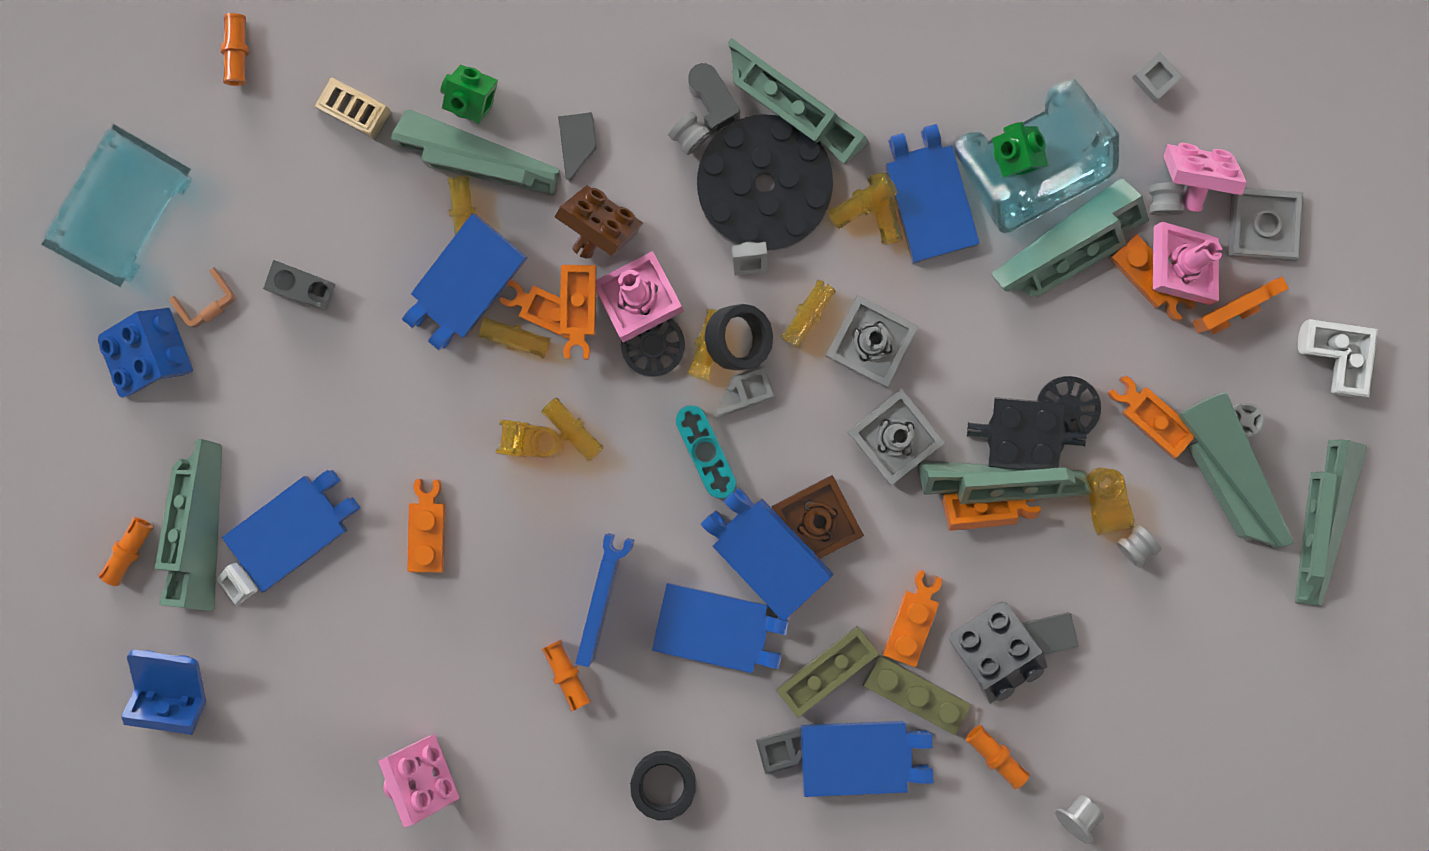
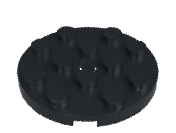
[697,114,833,251]

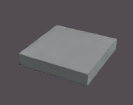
[1228,188,1304,261]

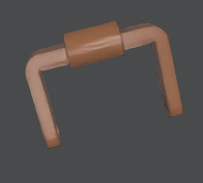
[169,267,235,328]

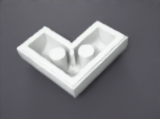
[1298,319,1378,398]

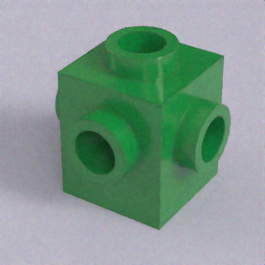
[440,64,498,124]
[992,122,1049,178]

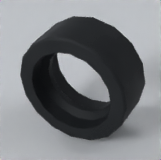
[704,304,773,371]
[630,751,696,821]

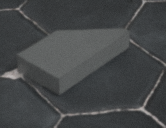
[558,112,597,181]
[1022,612,1079,655]
[756,722,817,774]

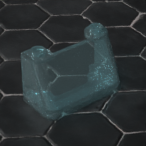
[954,78,1119,233]
[41,123,192,287]

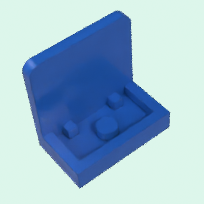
[98,307,193,398]
[121,650,206,735]

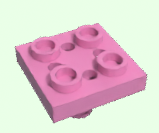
[1163,143,1247,212]
[1153,222,1222,305]
[596,251,684,342]
[378,734,460,827]

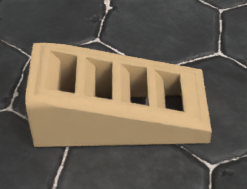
[315,77,391,140]

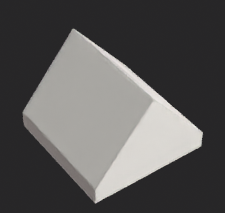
[217,561,259,606]

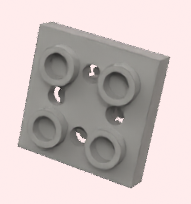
[826,295,919,388]
[847,389,945,486]

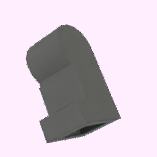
[688,63,741,135]
[263,260,336,310]

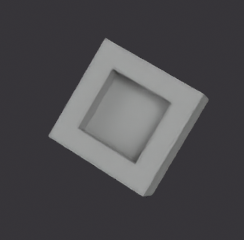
[1132,52,1183,103]
[732,242,768,276]

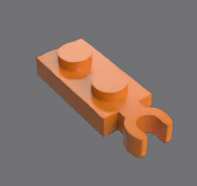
[1109,234,1196,321]
[560,265,597,360]
[1192,276,1289,335]
[499,281,586,340]
[1107,376,1195,459]
[407,479,446,573]
[942,493,1041,531]
[882,570,942,668]

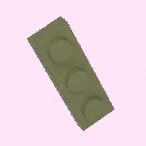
[776,626,879,718]
[863,655,971,735]

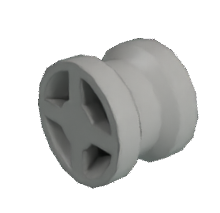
[668,112,711,155]
[1149,182,1184,216]
[1233,403,1264,437]
[1117,524,1161,568]

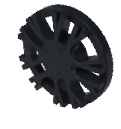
[621,313,685,377]
[1037,376,1101,439]

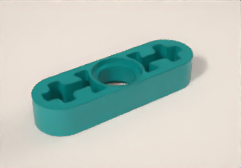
[676,405,736,498]

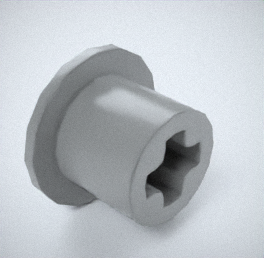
[1055,795,1104,844]

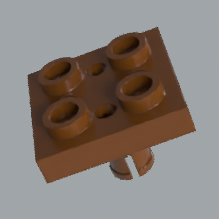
[554,185,643,259]
[771,475,864,559]

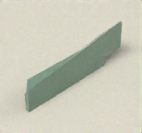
[728,38,869,164]
[391,109,559,196]
[992,179,1149,297]
[1178,392,1293,549]
[155,439,222,611]
[1295,439,1367,606]
[918,461,1091,504]

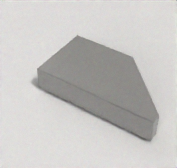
[714,365,776,418]

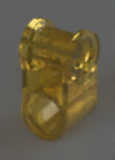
[496,419,564,458]
[1087,467,1134,536]

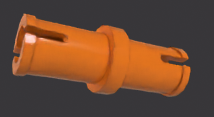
[221,13,249,86]
[98,517,154,586]
[541,640,591,712]
[965,725,1030,790]

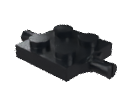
[967,397,1087,470]

